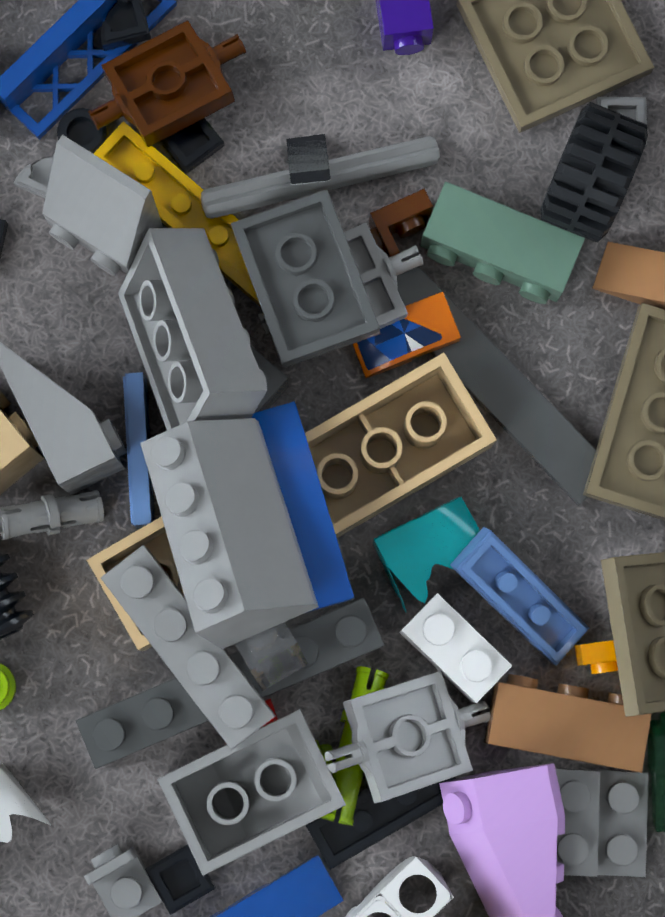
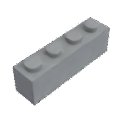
[101,545,276,750]

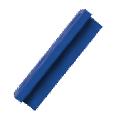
[0,0,177,140]

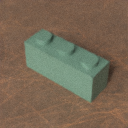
[420,181,585,304]

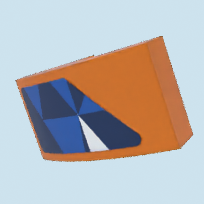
[352,292,461,379]

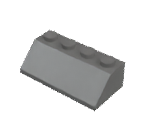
[118,228,267,430]
[140,418,319,649]

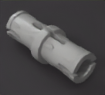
[0,490,104,540]

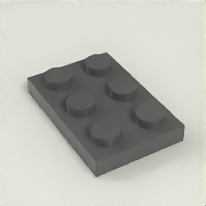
[231,189,380,368]

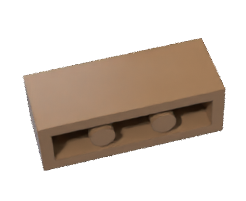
[484,674,652,773]

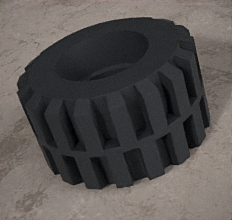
[540,102,648,243]

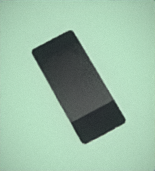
[286,134,331,185]

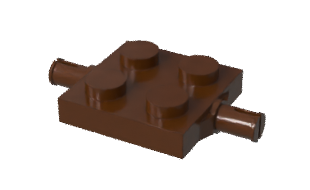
[88,20,246,147]

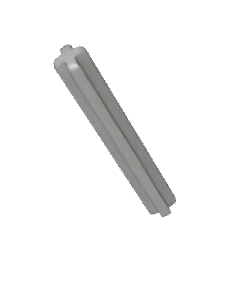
[201,136,440,219]

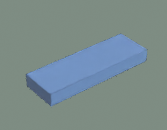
[123,372,155,529]
[450,527,589,666]

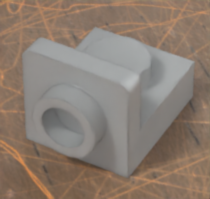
[84,844,163,917]

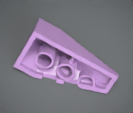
[439,763,565,917]

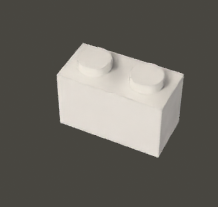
[399,593,512,703]

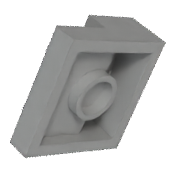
[555,768,649,877]

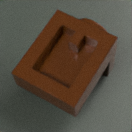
[369,188,433,258]

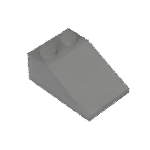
[42,135,163,276]
[0,342,127,495]
[157,709,346,876]

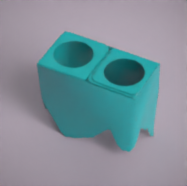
[372,497,480,613]

